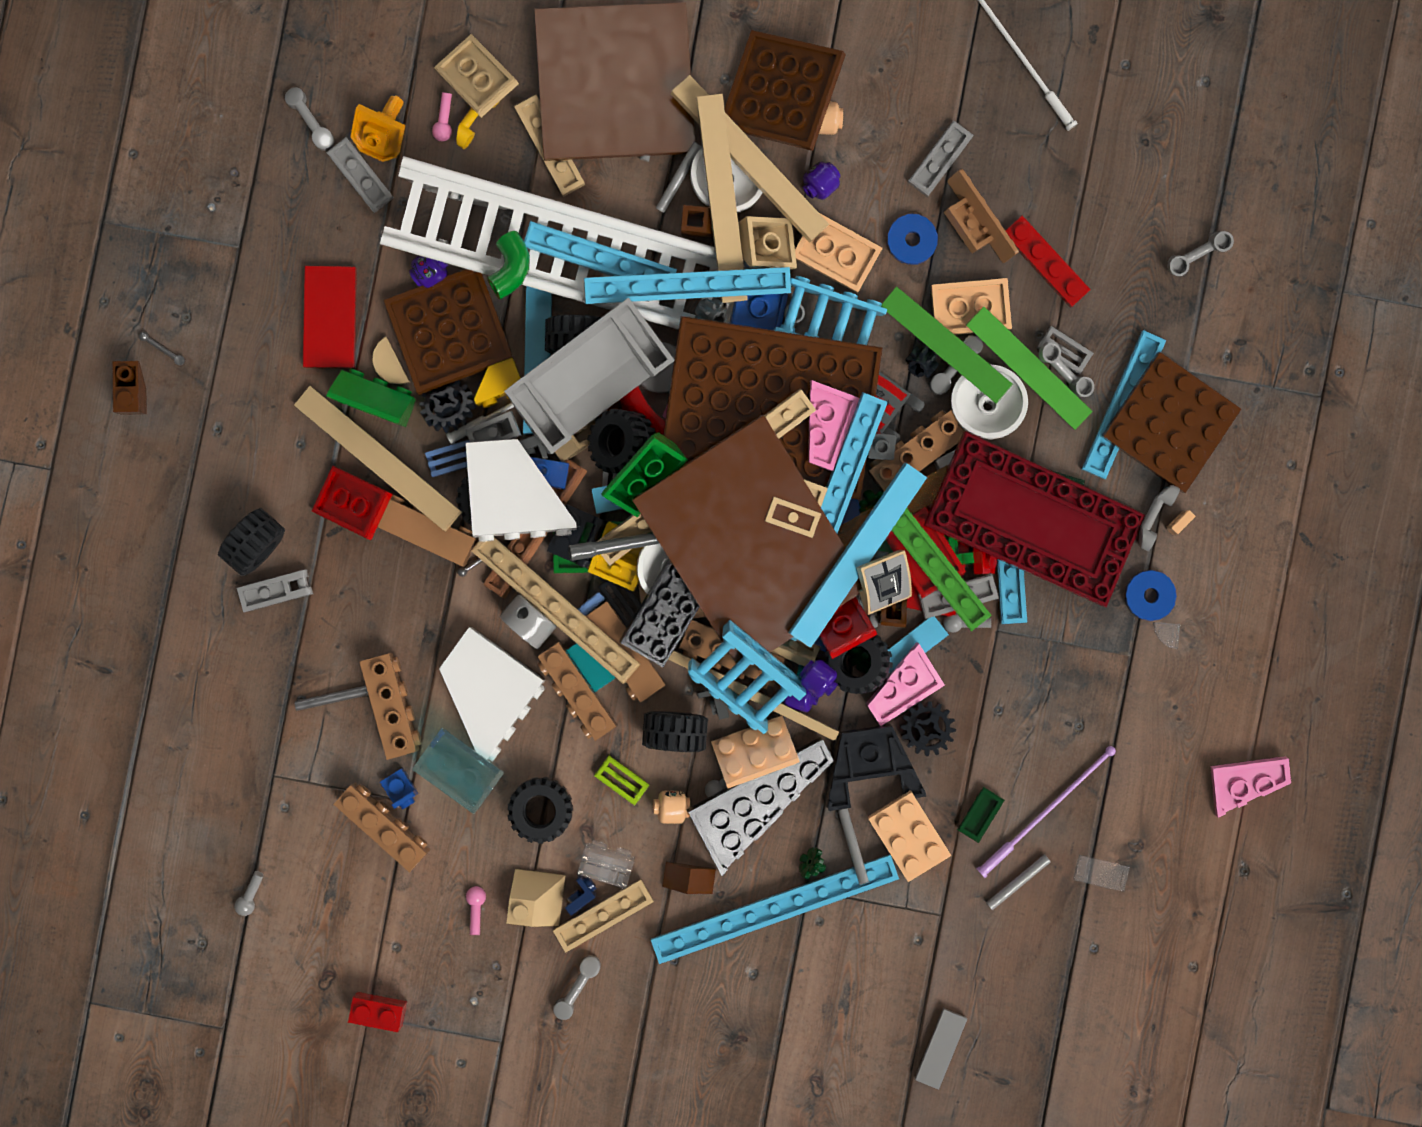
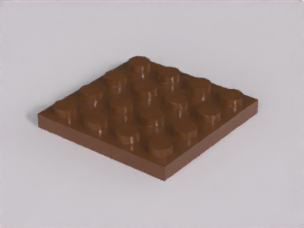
[724,30,846,151]
[384,269,514,395]
[1101,352,1241,493]

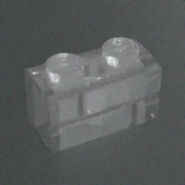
[577,840,635,889]

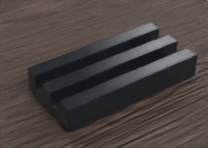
[598,580,641,628]

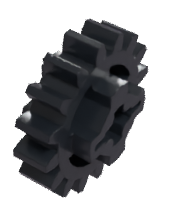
[419,380,476,433]
[900,701,956,756]

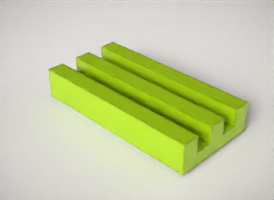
[594,755,650,806]

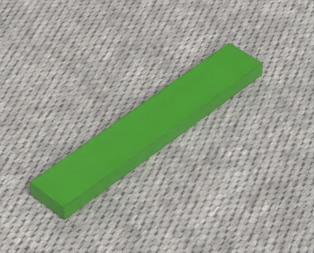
[881,286,1013,404]
[966,306,1093,430]
[892,508,992,631]

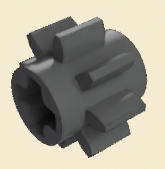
[695,297,727,323]

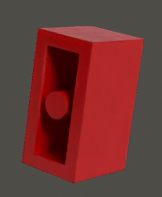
[348,992,407,1032]

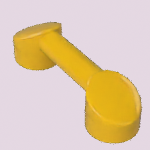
[456,101,500,149]

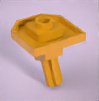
[350,95,405,162]

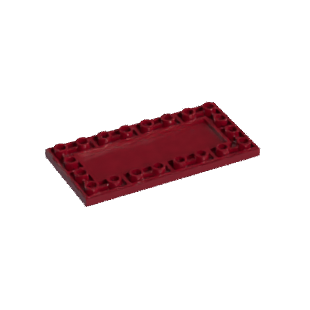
[924,431,1145,608]

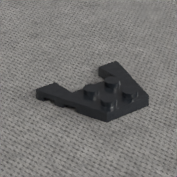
[827,724,926,811]

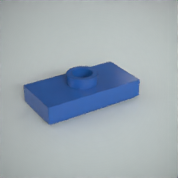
[530,457,569,489]

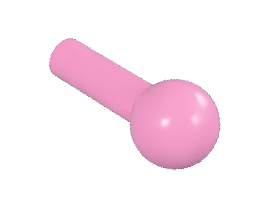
[432,92,452,142]
[466,886,486,935]

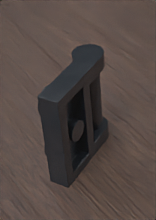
[547,504,608,569]

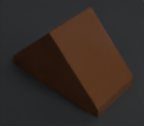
[878,599,907,628]
[662,861,716,894]

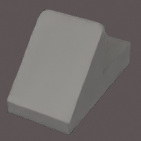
[466,411,521,443]

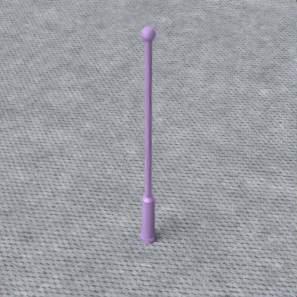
[976,746,1116,878]

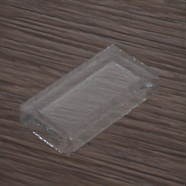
[1073,855,1130,892]

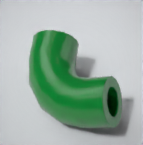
[487,231,530,300]

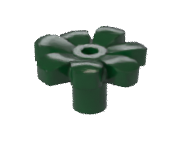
[859,490,884,515]
[848,647,871,674]
[799,847,826,879]

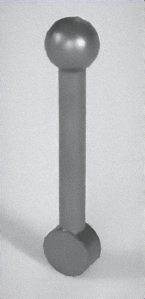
[139,332,185,366]
[457,558,482,577]

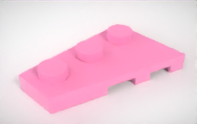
[808,380,860,471]
[866,642,945,726]
[1210,756,1291,818]

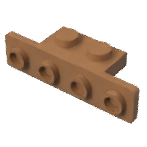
[944,169,1019,263]

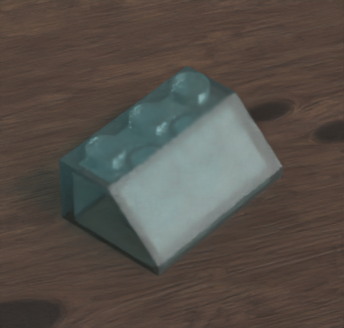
[412,727,505,814]

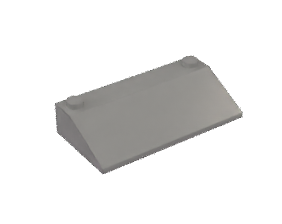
[504,298,675,454]

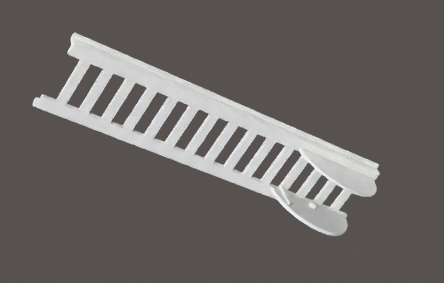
[380,156,766,329]

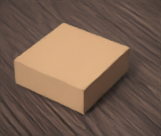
[1167,510,1196,535]

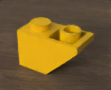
[474,358,521,408]

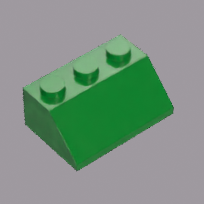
[326,368,417,427]
[601,432,688,517]

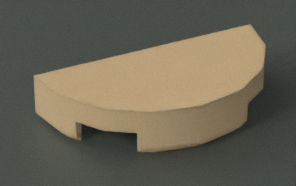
[372,337,410,385]

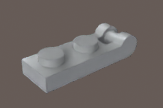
[237,569,313,612]

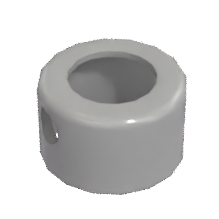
[499,594,557,649]

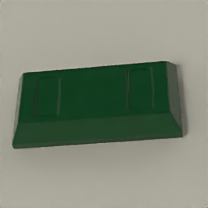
[957,787,1005,843]

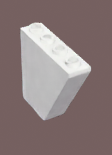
[466,439,577,542]
[439,627,546,764]

